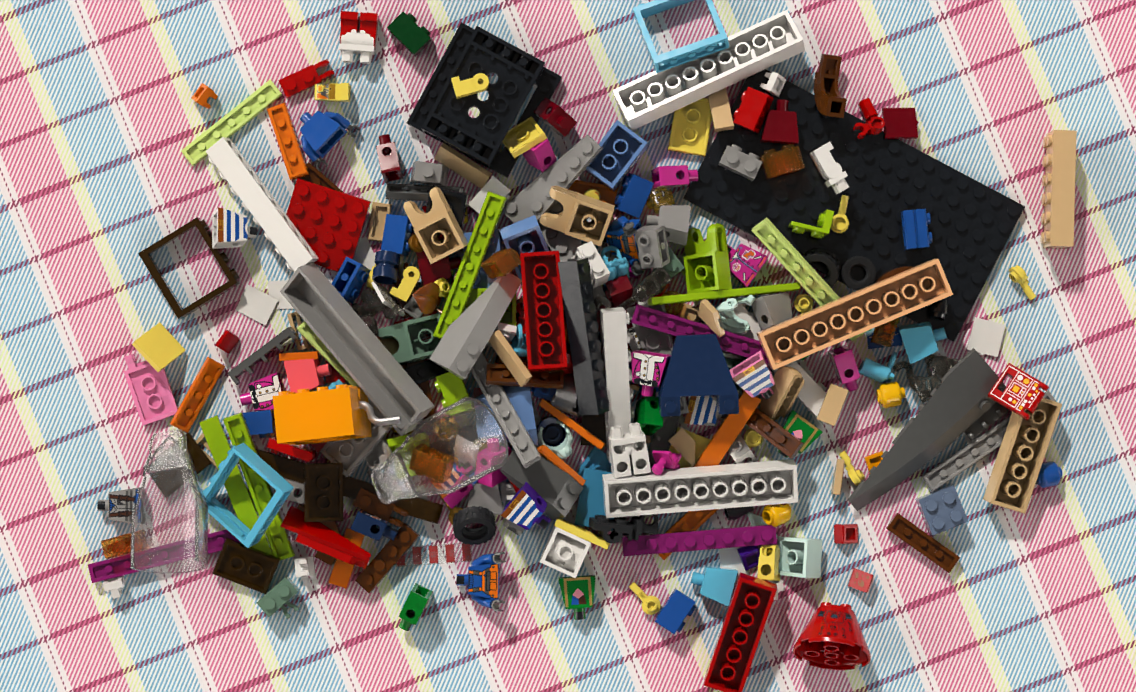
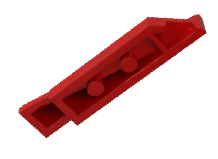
[280,506,371,569]

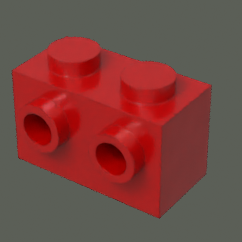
[733,87,774,134]

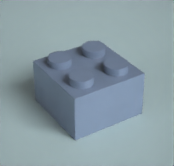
[915,485,968,536]

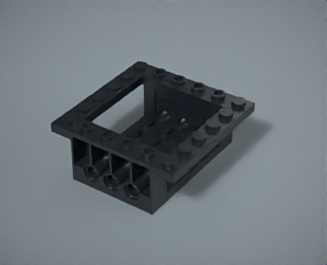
[407,22,562,178]

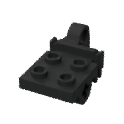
[589,514,658,544]

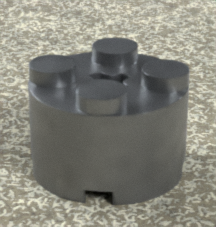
[551,374,583,417]

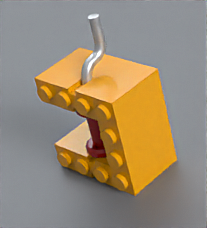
[273,384,401,445]

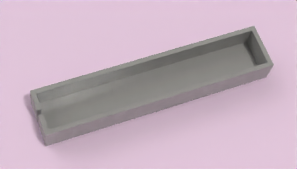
[280,262,434,436]

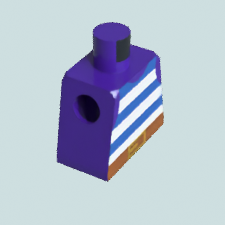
[501,482,551,530]

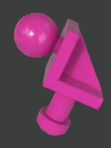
[652,450,682,475]

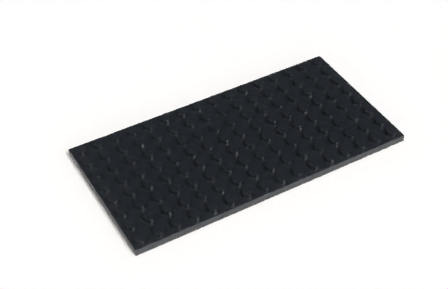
[683,69,1025,342]

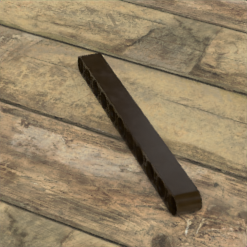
[238,449,444,524]

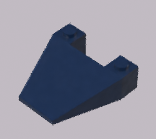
[658,334,739,417]

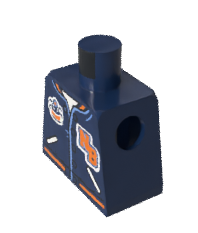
[350,510,399,541]

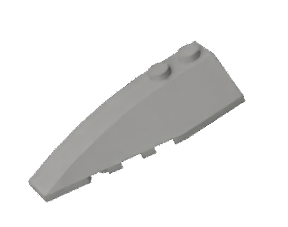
[429,270,522,379]

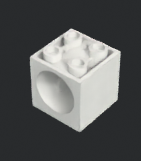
[540,527,591,578]

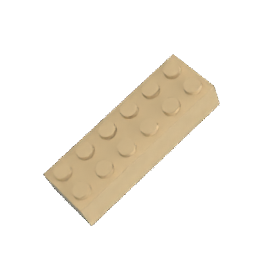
[1040,130,1077,249]
[983,397,1062,514]

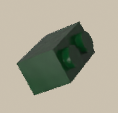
[387,12,431,57]

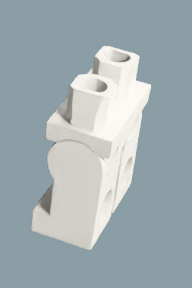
[809,142,849,194]
[608,422,651,478]

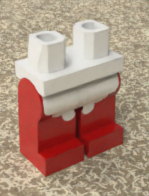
[339,11,379,64]

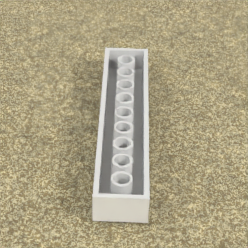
[613,10,805,131]
[602,459,798,518]

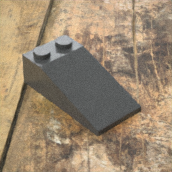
[500,449,583,520]

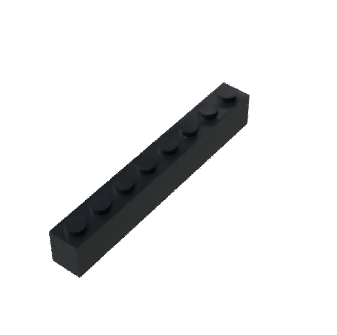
[558,258,609,415]

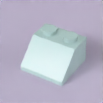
[778,536,822,578]

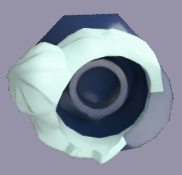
[536,416,573,459]

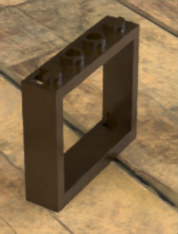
[138,217,240,319]

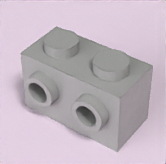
[718,144,762,181]
[635,225,670,268]

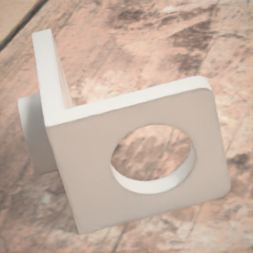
[728,434,758,464]

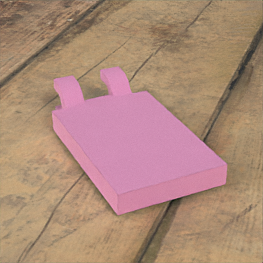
[123,354,178,425]

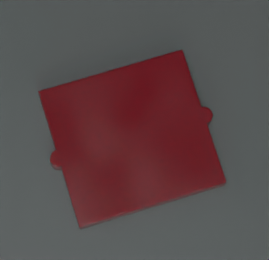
[882,108,919,139]

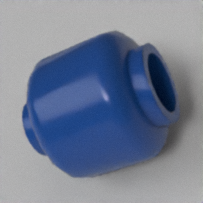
[1036,461,1062,488]

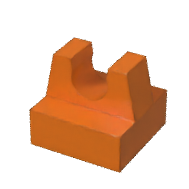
[191,83,218,109]

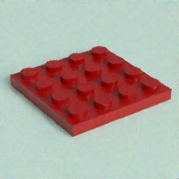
[275,178,371,272]

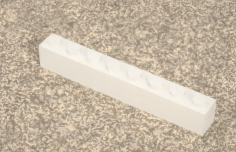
[206,137,319,272]
[720,297,827,424]
[600,307,634,463]

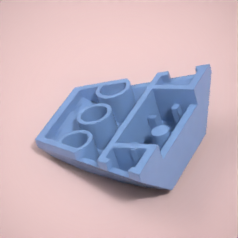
[473,385,539,447]

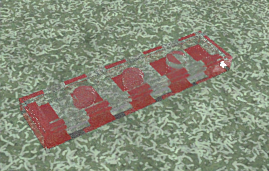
[395,543,472,567]

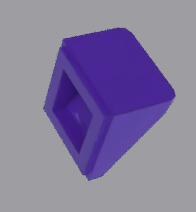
[737,546,760,571]

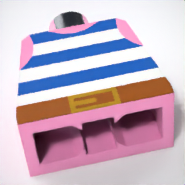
[730,350,775,399]

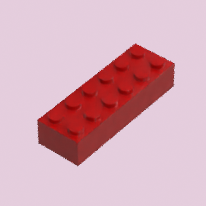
[520,251,567,372]
[703,572,777,692]

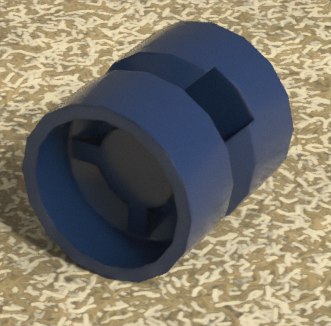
[372,250,400,285]

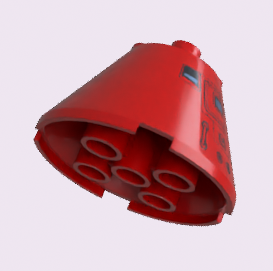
[793,602,871,670]

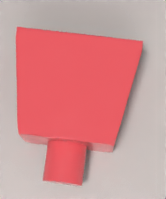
[283,359,332,393]

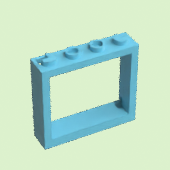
[633,0,729,73]
[198,443,294,548]

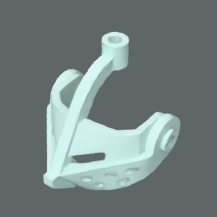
[716,295,755,335]

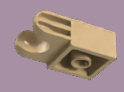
[539,185,615,247]
[403,186,468,264]

